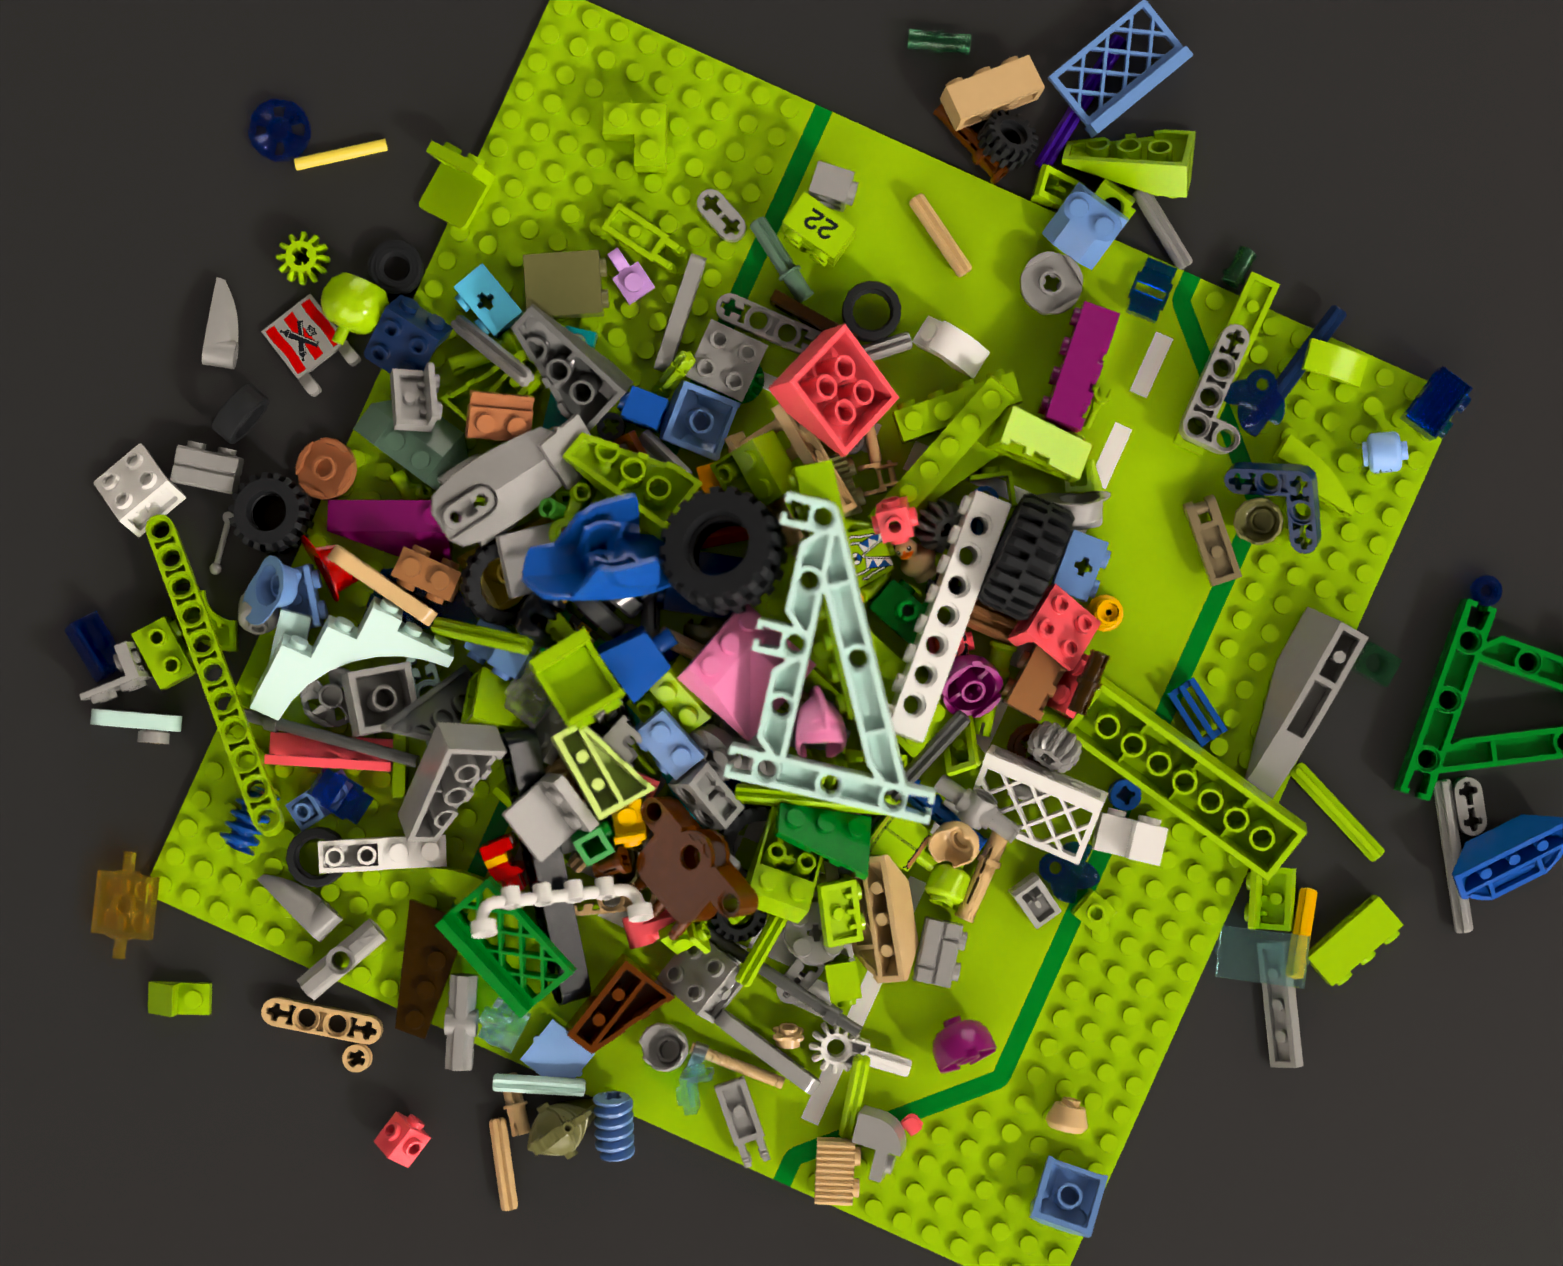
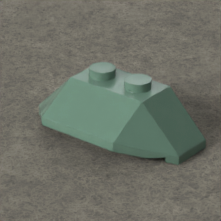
[353,400,469,491]

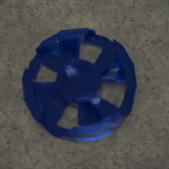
[248,99,311,162]

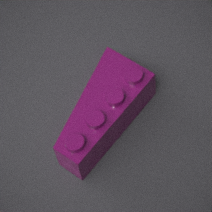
[1038,301,1120,433]

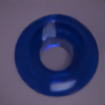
[1470,575,1503,606]

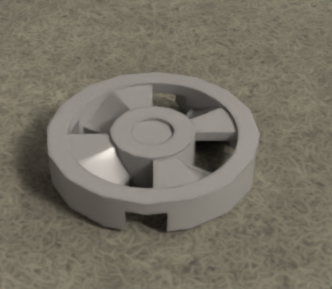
[300,666,351,727]

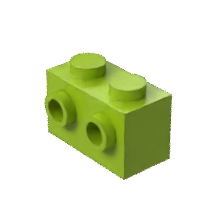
[131,616,197,690]

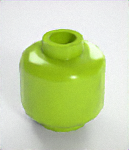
[925,861,970,909]

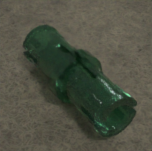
[907,28,971,55]

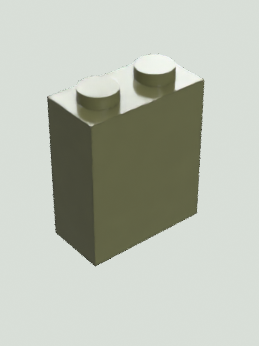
[523,250,609,320]

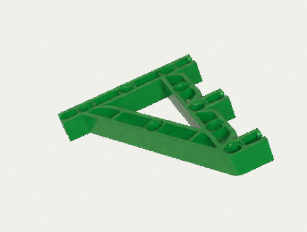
[1393,598,1563,801]

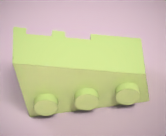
[550,727,656,821]

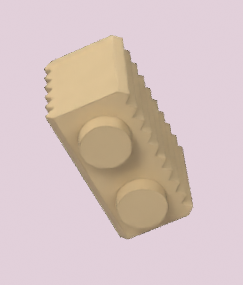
[814,1137,861,1206]

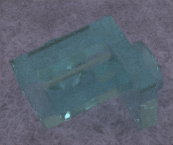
[676,1064,714,1115]

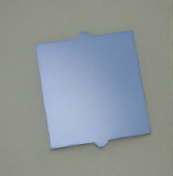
[520,1019,595,1078]

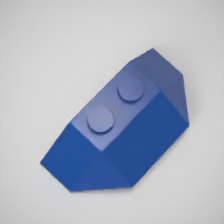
[1452,814,1563,900]

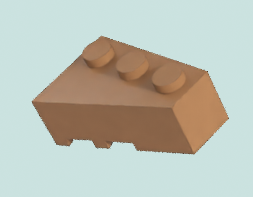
[1001,643,1067,721]

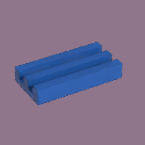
[1166,677,1228,747]

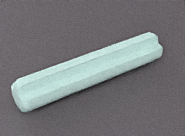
[492,1073,586,1097]

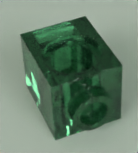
[1351,641,1402,687]

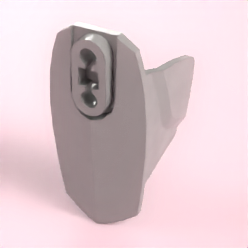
[431,427,563,547]

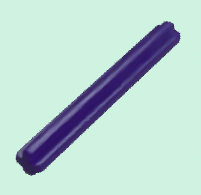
[1035,34,1126,169]

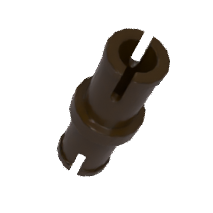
[1068,649,1110,716]

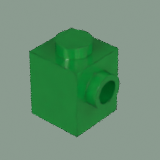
[571,815,615,867]

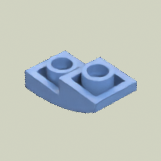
[285,769,359,831]

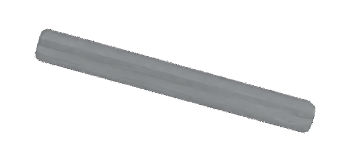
[1433,779,1473,933]

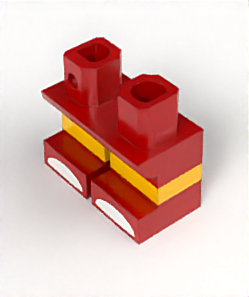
[479,831,527,891]

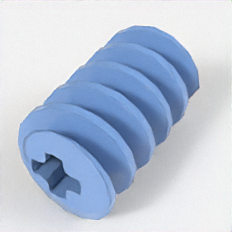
[593,1091,635,1162]

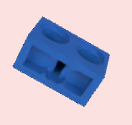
[618,385,669,434]

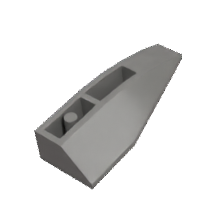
[1244,607,1369,799]

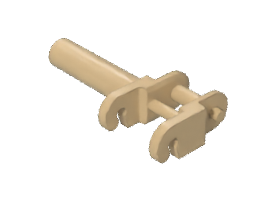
[857,426,898,497]

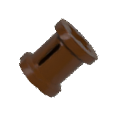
[591,846,632,879]

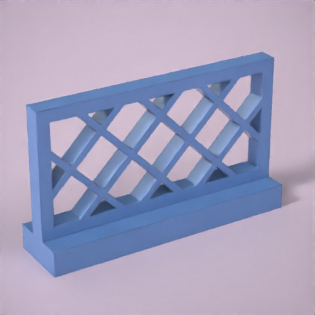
[1048,0,1193,138]

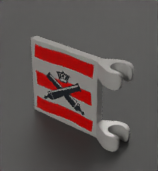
[261,294,361,397]

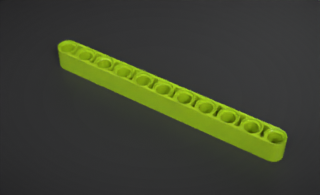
[145,514,284,837]

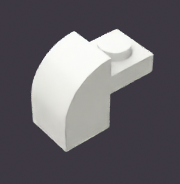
[912,315,990,379]

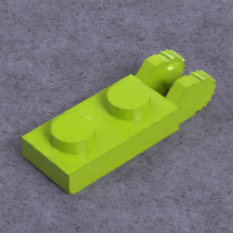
[600,201,689,275]

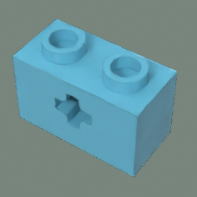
[454,263,523,339]

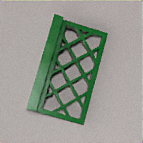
[435,876,577,1019]

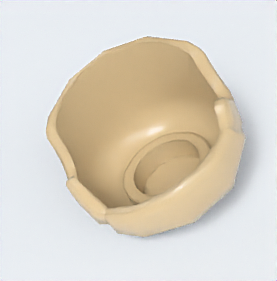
[928,821,980,868]

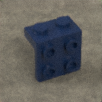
[364,294,453,373]

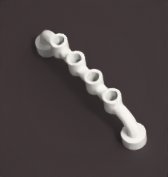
[470,876,654,939]

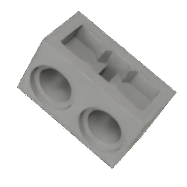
[809,161,858,212]
[668,762,745,830]

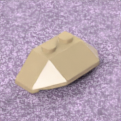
[850,854,919,983]

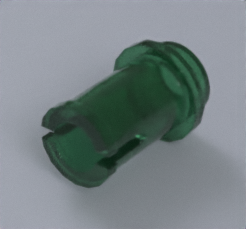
[1222,246,1257,288]

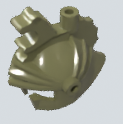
[527,1099,597,1160]

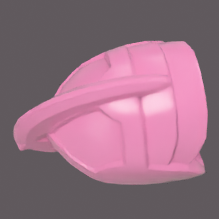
[794,685,847,758]

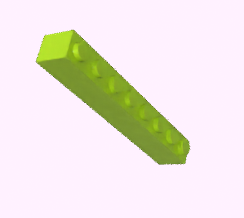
[787,459,867,720]

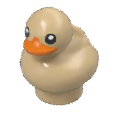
[895,539,937,584]

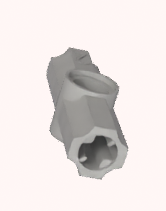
[297,918,388,1000]
[444,973,479,1071]

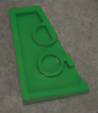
[775,802,872,880]

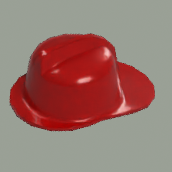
[300,535,359,602]

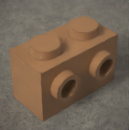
[391,544,463,605]

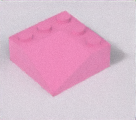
[677,604,816,742]

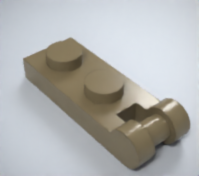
[1183,494,1242,587]

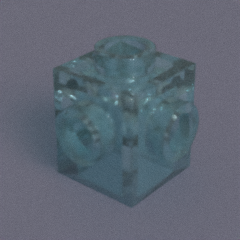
[477,997,531,1054]

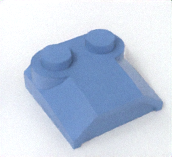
[1042,182,1129,270]
[659,380,741,461]
[1029,1155,1108,1238]

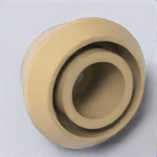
[1045,1097,1088,1134]

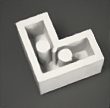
[1091,807,1168,866]

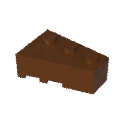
[565,953,675,1054]

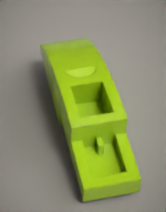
[427,867,536,946]

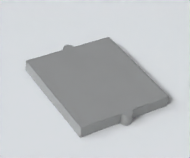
[537,414,591,490]

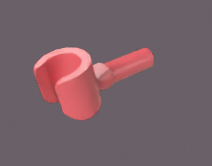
[900,1113,923,1136]

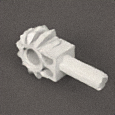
[809,1022,912,1077]

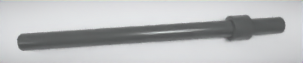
[244,708,420,768]
[706,924,863,1037]

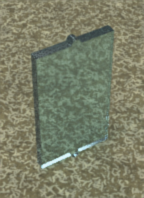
[1215,926,1310,988]

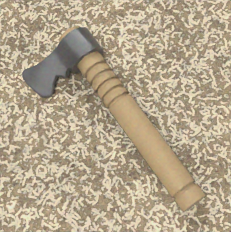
[682,1041,785,1089]

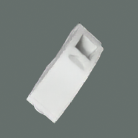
[318,834,447,873]

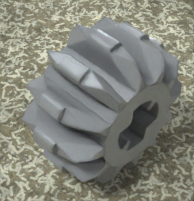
[1027,721,1082,773]

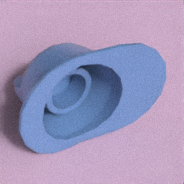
[243,555,302,625]

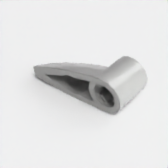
[202,277,239,369]
[257,874,343,942]

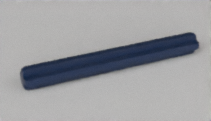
[1242,305,1347,437]

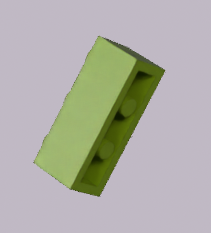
[1307,894,1403,987]

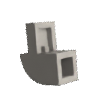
[852,1105,907,1183]

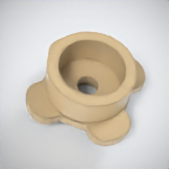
[773,1023,804,1049]

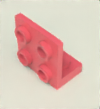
[1007,583,1101,671]

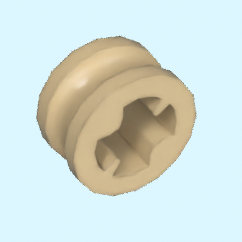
[342,1044,373,1072]

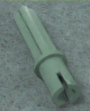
[750,216,814,303]

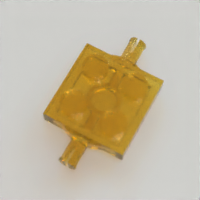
[91,851,160,959]

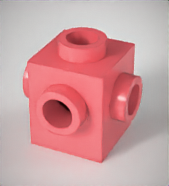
[871,496,919,545]
[373,1111,431,1168]

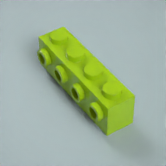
[892,369,1023,445]

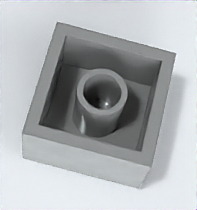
[341,661,417,738]

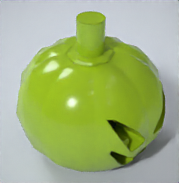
[321,272,389,346]

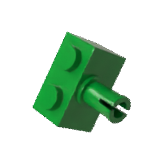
[868,579,941,644]

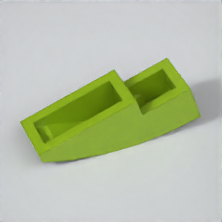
[1273,434,1355,517]

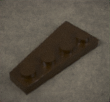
[395,899,470,1039]

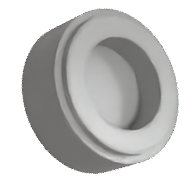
[137,730,170,744]

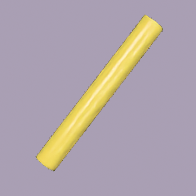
[294,138,388,171]

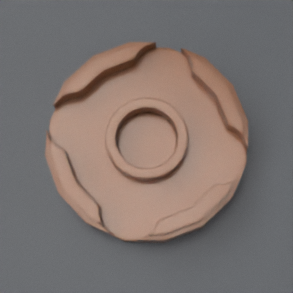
[295,437,357,501]

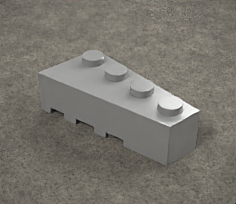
[398,722,507,842]

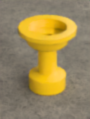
[1087,595,1124,632]

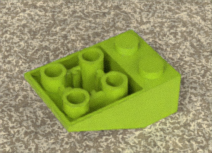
[746,806,823,923]

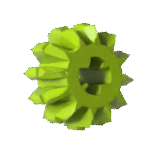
[276,231,331,286]

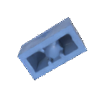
[1050,530,1111,602]

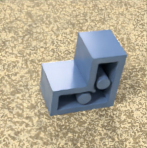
[463,618,539,681]

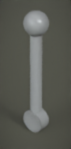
[209,511,234,575]

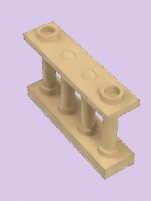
[724,404,858,548]

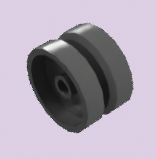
[571,597,645,638]

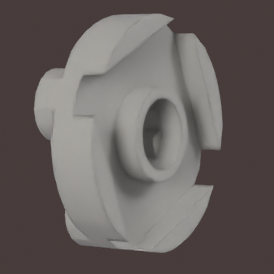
[1020,251,1083,315]
[689,723,742,781]
[784,902,846,966]

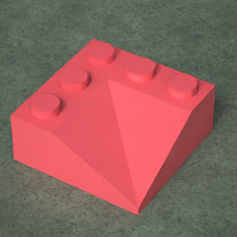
[768,324,899,457]

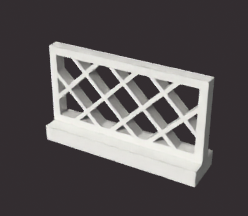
[973,744,1108,865]

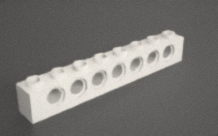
[888,490,1012,743]

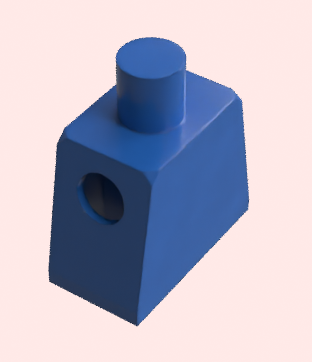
[597,626,678,703]

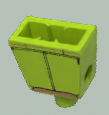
[870,800,937,872]

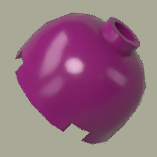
[940,654,1003,718]
[932,1016,997,1074]

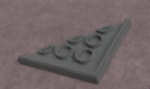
[380,665,473,741]

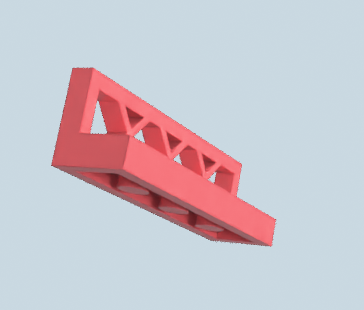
[264,732,393,772]

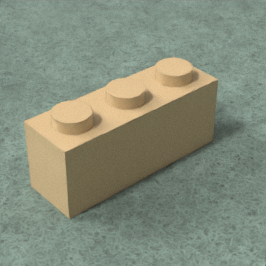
[940,55,1045,132]

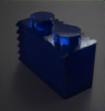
[1400,366,1473,441]

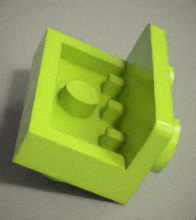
[1244,867,1297,932]

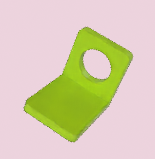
[968,466,1017,508]

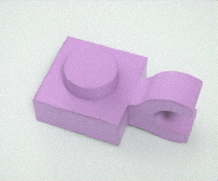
[607,247,655,305]

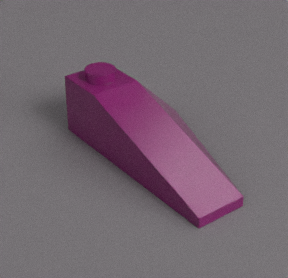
[327,500,453,563]

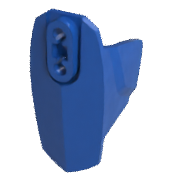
[522,493,671,600]

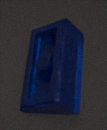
[65,611,118,682]

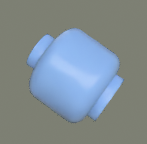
[1362,431,1409,474]

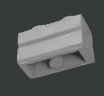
[170,441,244,495]
[912,916,968,988]

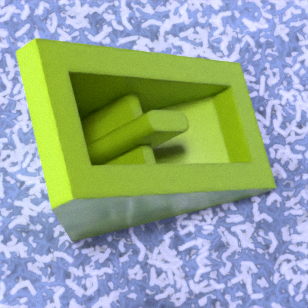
[1030,164,1085,210]

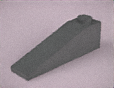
[511,304,634,431]

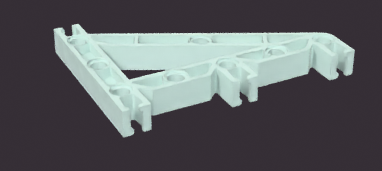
[723,491,937,824]

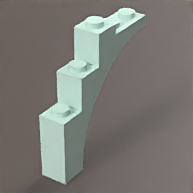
[249,596,454,721]

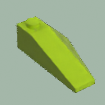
[1062,129,1196,198]
[562,432,703,541]

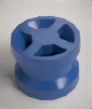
[1107,779,1141,811]

